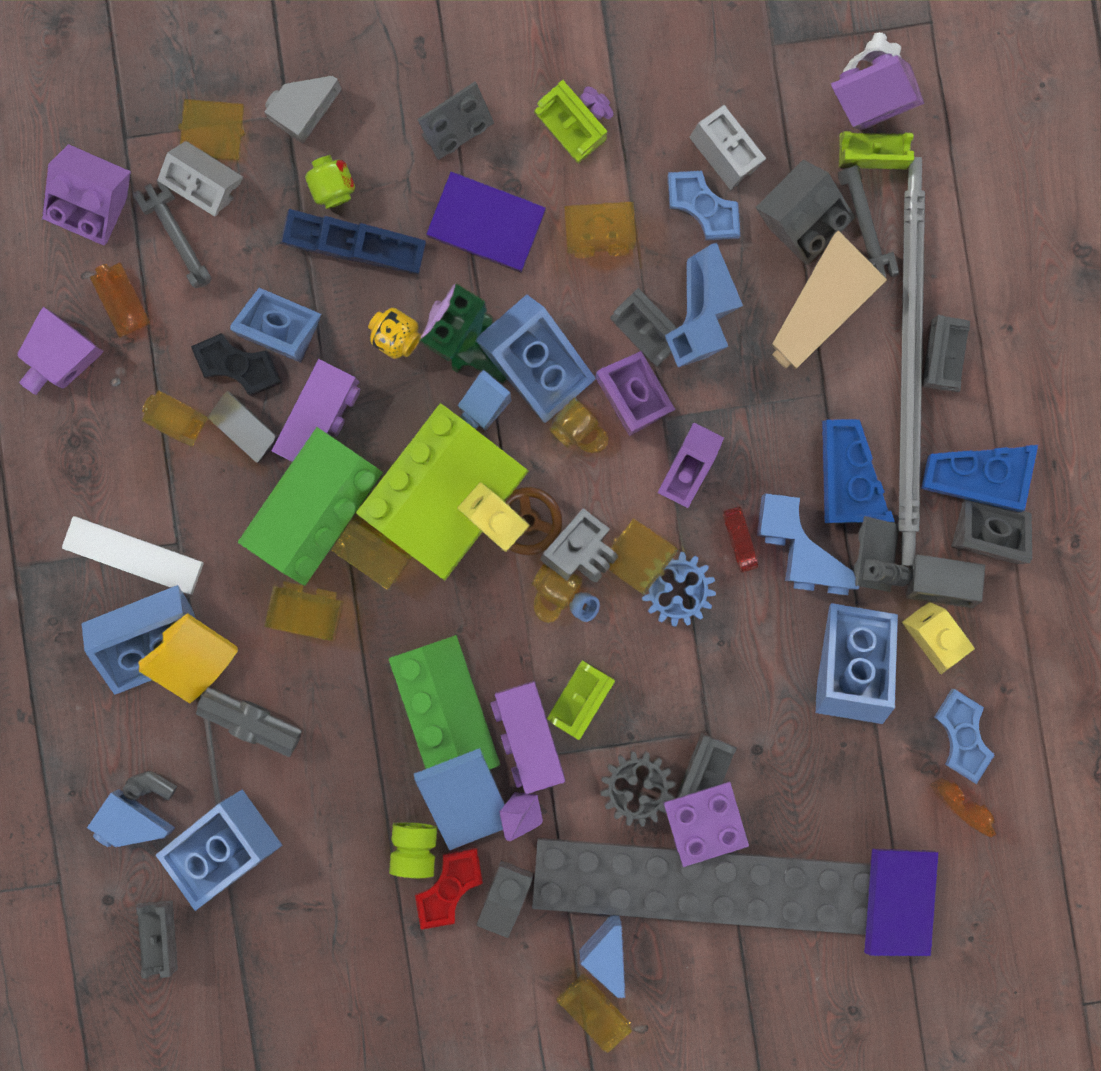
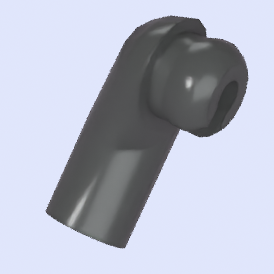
[123,771,178,801]

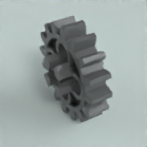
[600,750,675,827]

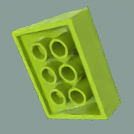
[356,403,529,581]

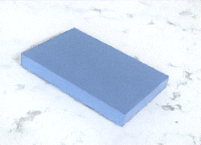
[414,748,505,850]

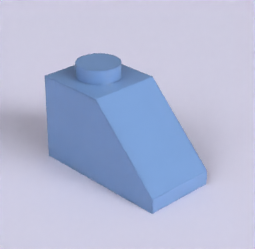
[458,370,512,431]
[87,789,175,847]

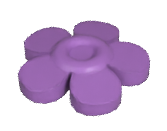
[580,86,613,119]

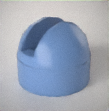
[569,592,600,622]

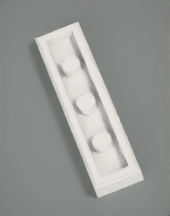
[62,516,204,595]

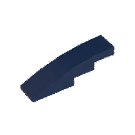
[280,209,426,274]

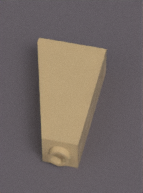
[771,230,887,369]

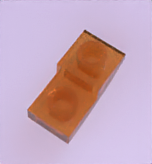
[930,778,996,838]

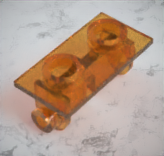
[90,262,150,338]

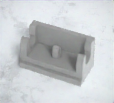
[689,105,766,190]
[157,141,243,216]

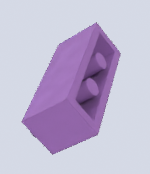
[272,359,360,462]
[491,680,565,794]

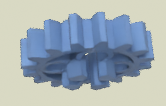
[641,552,716,626]

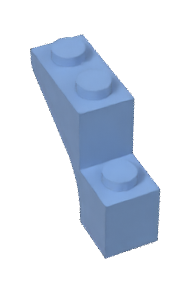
[665,243,743,367]
[757,494,859,595]

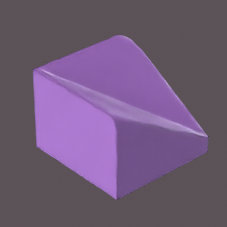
[500,792,543,841]

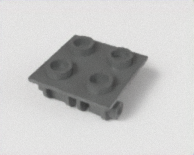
[417,81,494,160]
[854,516,911,592]

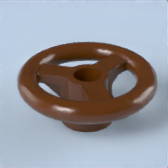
[505,487,562,555]

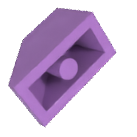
[658,423,724,508]

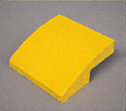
[138,613,238,703]

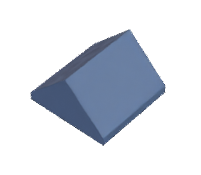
[230,288,321,363]
[579,915,625,998]

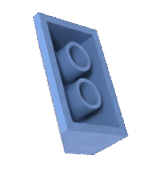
[82,585,196,695]

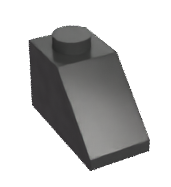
[476,860,533,938]

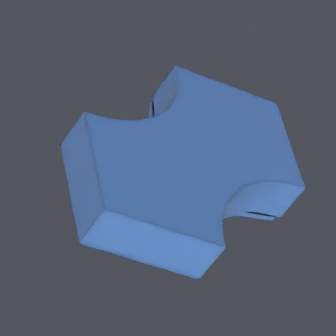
[667,171,740,240]
[934,689,995,784]

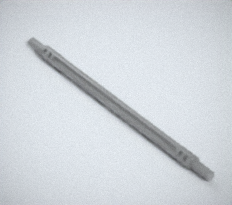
[898,157,925,566]

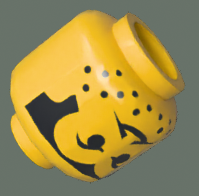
[368,308,421,359]

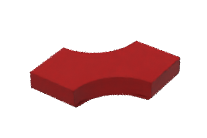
[415,848,483,930]

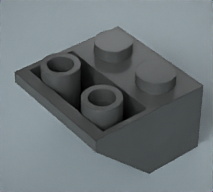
[755,159,855,265]

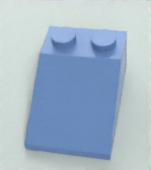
[476,295,596,423]
[815,603,898,724]
[156,789,283,911]

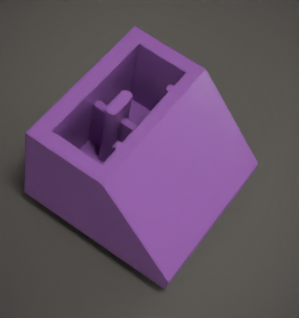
[831,53,924,131]
[42,144,131,245]

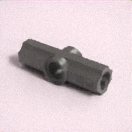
[196,687,303,757]

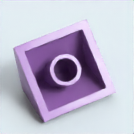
[595,351,675,437]

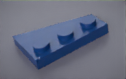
[822,419,895,523]
[921,445,1038,512]

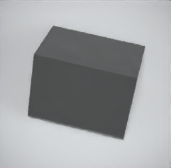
[951,499,1032,564]

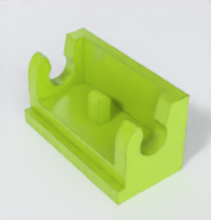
[534,80,607,164]
[839,131,914,169]
[547,660,615,740]

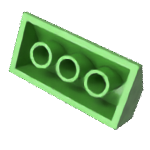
[238,427,383,586]
[388,635,501,770]

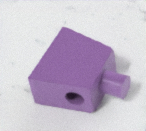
[17,307,104,395]

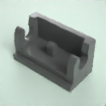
[610,288,677,368]
[922,315,970,392]
[906,554,985,608]
[676,733,737,798]
[136,900,178,979]

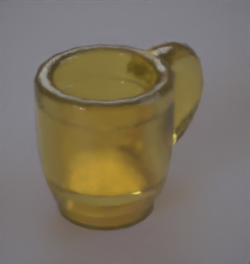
[549,397,609,453]
[532,563,583,623]

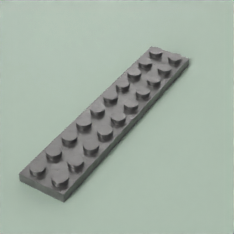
[532,838,871,935]

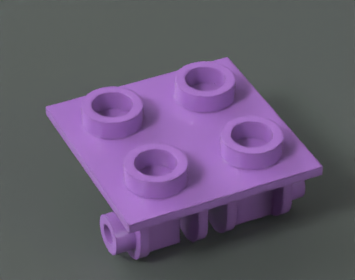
[663,782,749,867]

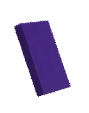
[426,172,546,273]
[864,849,938,956]

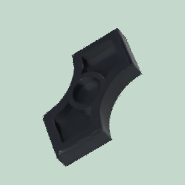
[191,333,282,396]

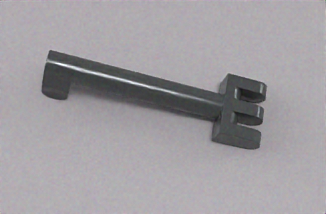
[838,166,899,278]
[133,180,212,288]

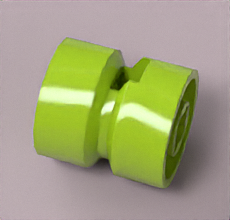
[389,822,437,878]

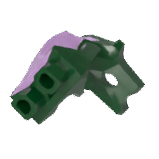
[418,283,507,385]

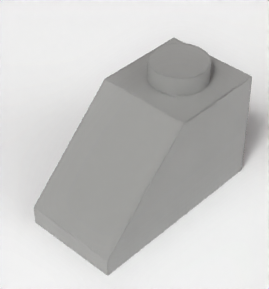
[265,76,342,144]

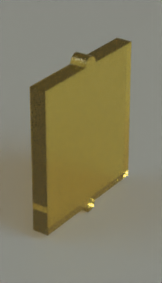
[178,99,245,161]
[608,518,679,595]

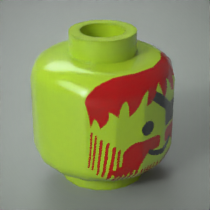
[305,155,355,209]

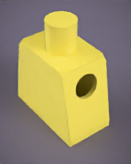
[457,482,529,552]
[902,602,975,674]

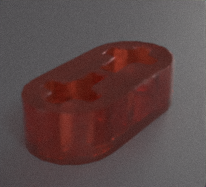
[723,506,758,573]

